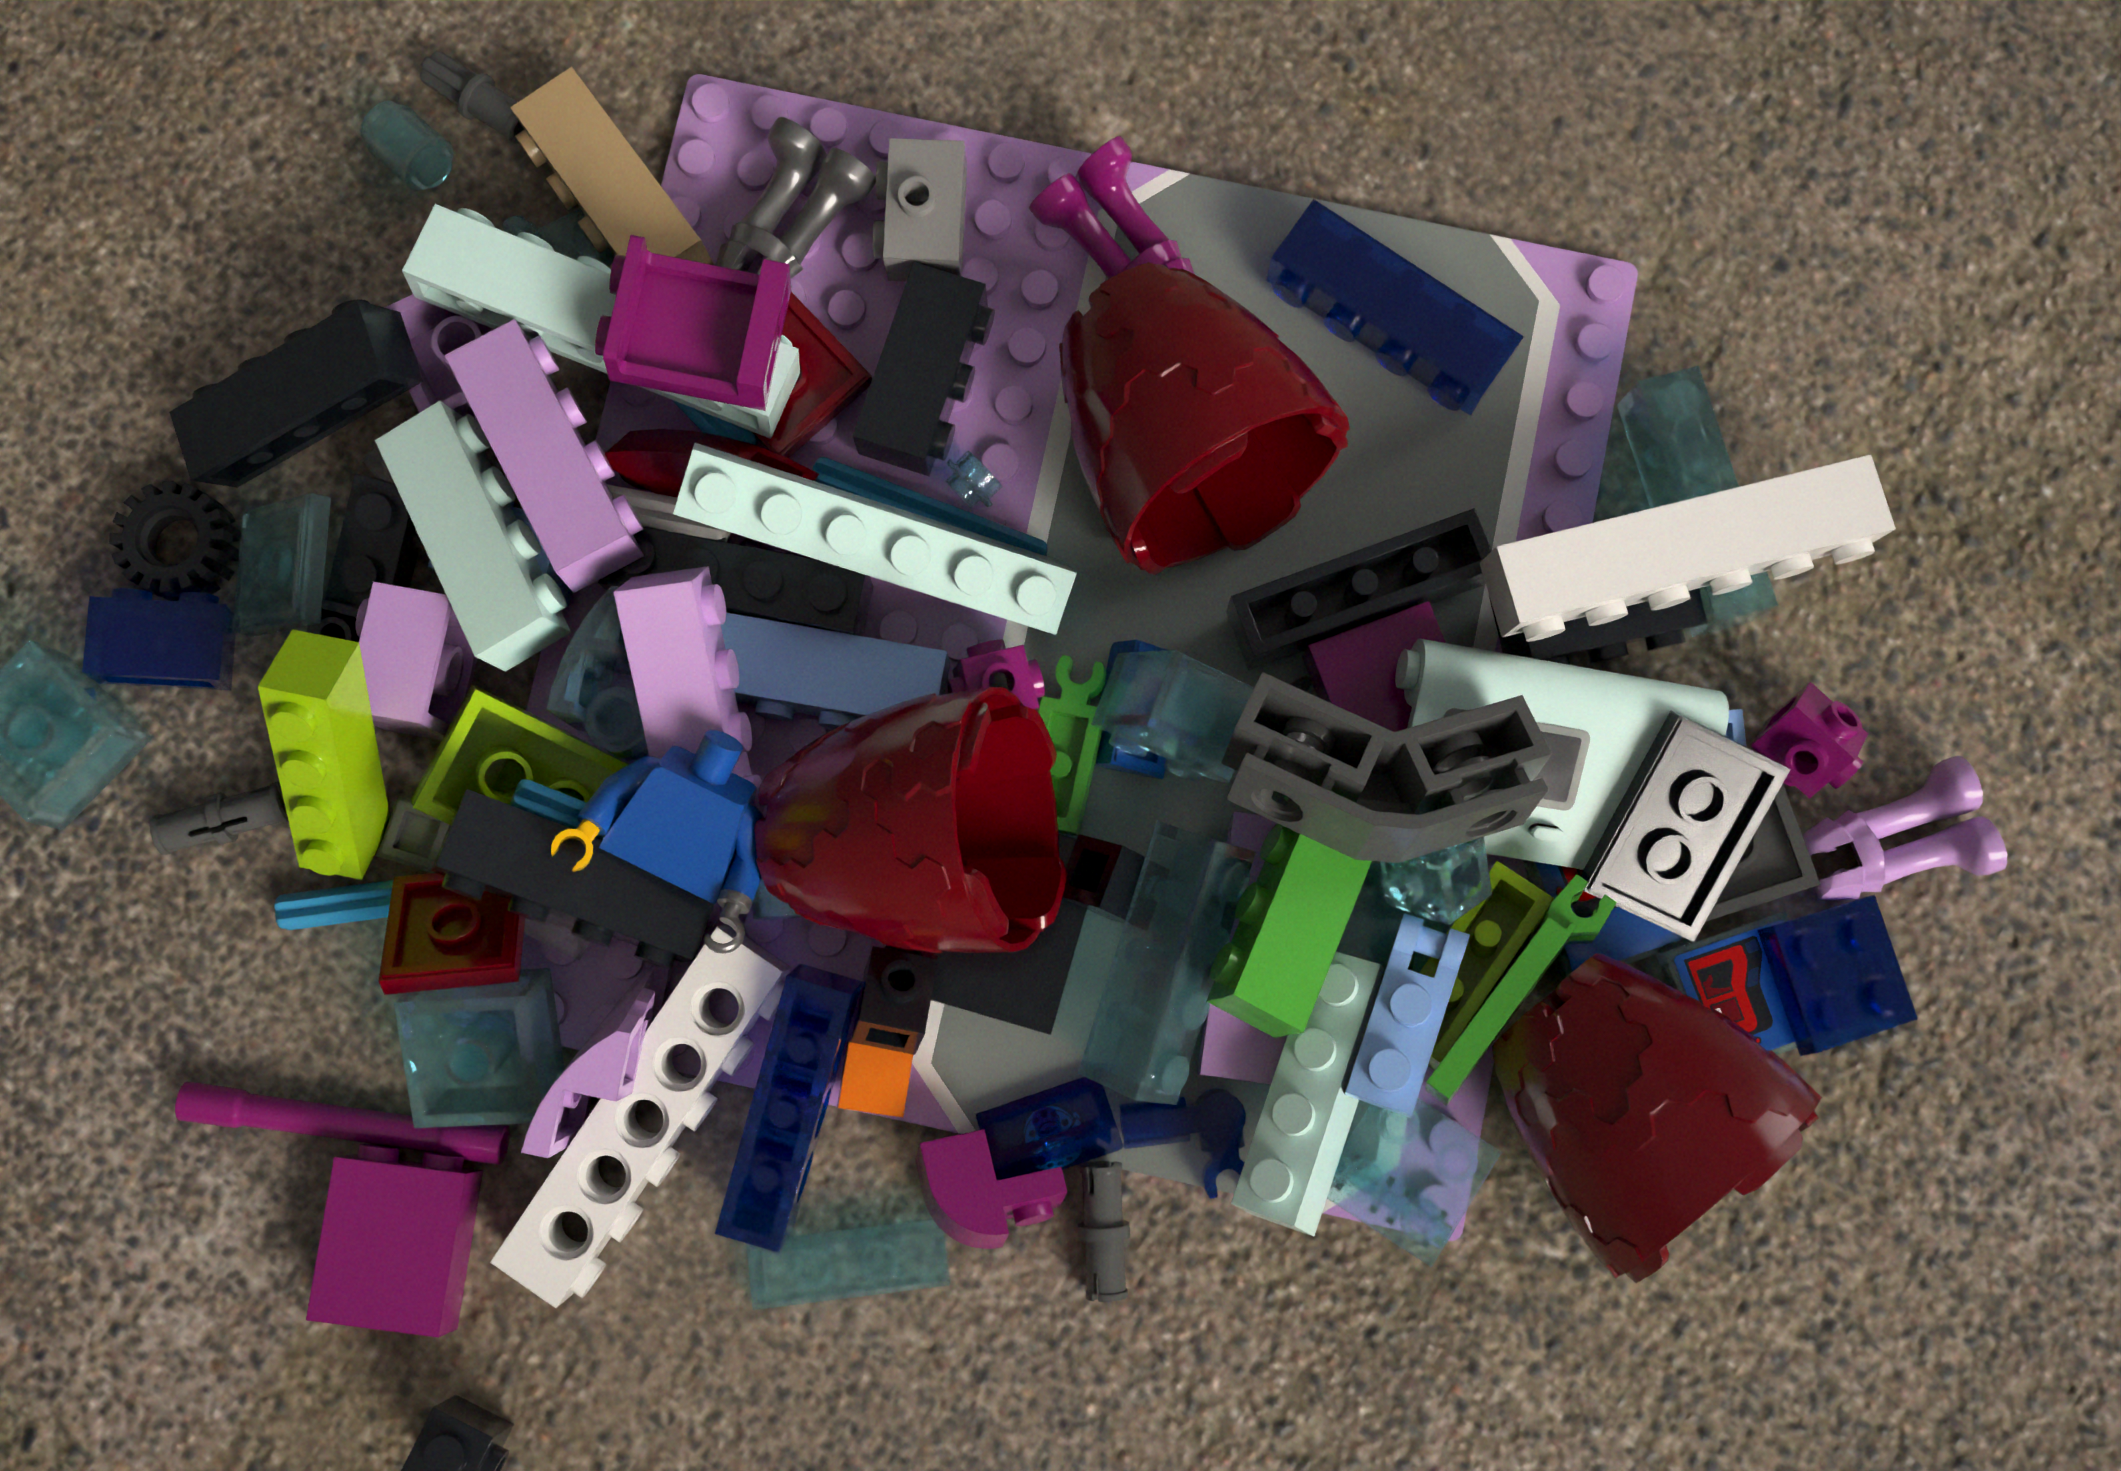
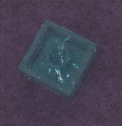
[0,639,154,830]
[1091,650,1254,783]
[394,968,565,1128]

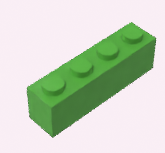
[1206,795,1372,1038]

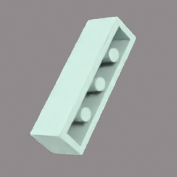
[375,401,571,672]
[1231,951,1385,1236]

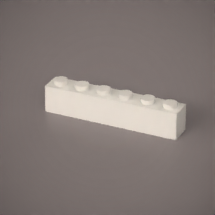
[1480,455,1896,642]

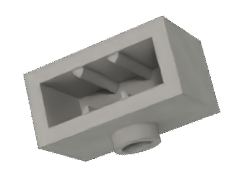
[873,138,967,281]

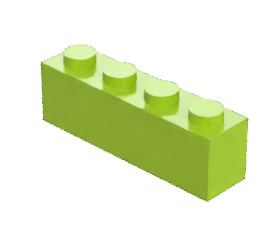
[258,629,390,880]

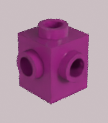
[947,639,1045,710]
[1751,682,1869,799]

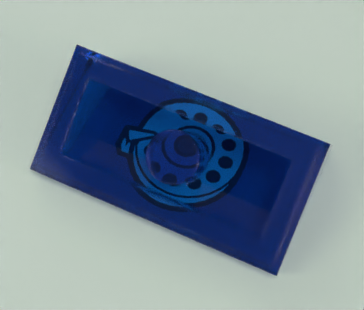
[975,1072,1123,1181]

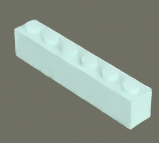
[402,204,800,439]
[673,443,1077,635]

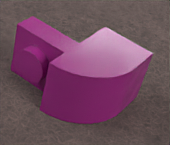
[915,1129,1068,1249]

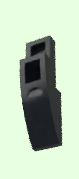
[306,473,418,642]

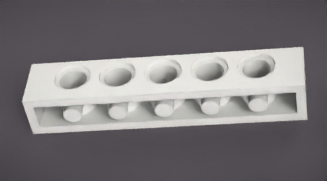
[490,924,792,1308]

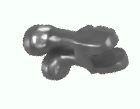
[715,117,876,288]

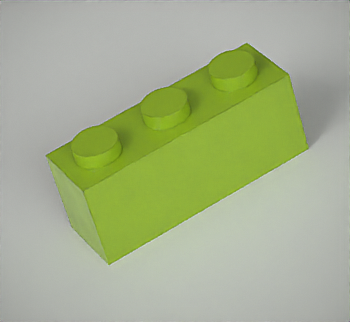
[1419,861,1554,1071]

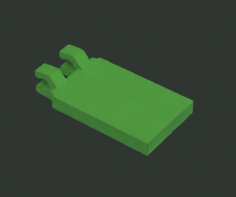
[1425,874,1617,1106]

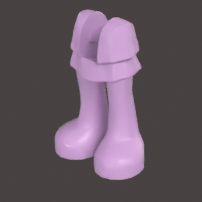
[1802,756,2007,900]

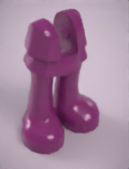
[1029,136,1195,279]

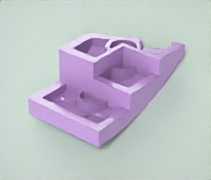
[521,965,673,1158]

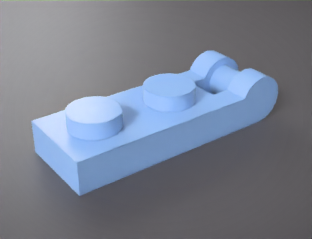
[1345,913,1470,1118]

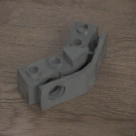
[1221,672,1552,863]

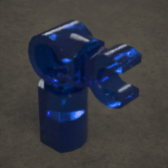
[1119,1088,1246,1199]

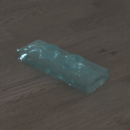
[746,1218,951,1310]

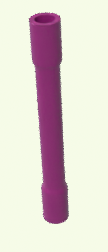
[175,1081,510,1165]

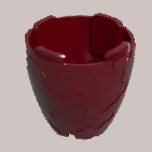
[1059,262,1350,575]
[755,687,1067,953]
[1492,953,1822,1283]

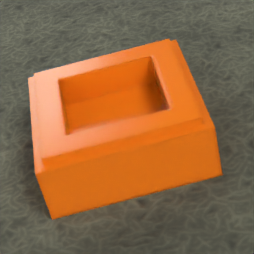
[837,1041,913,1118]

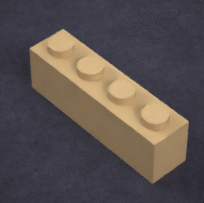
[510,66,714,269]

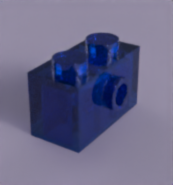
[82,588,237,691]

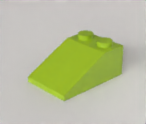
[411,684,629,825]

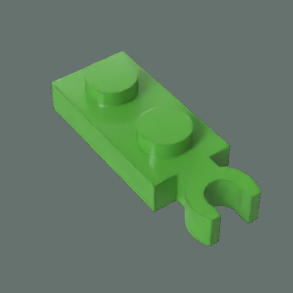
[1038,655,1107,836]

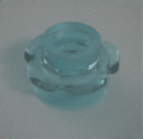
[945,450,1003,508]

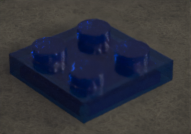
[1757,895,1918,1056]

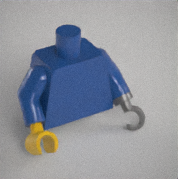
[551,730,764,954]

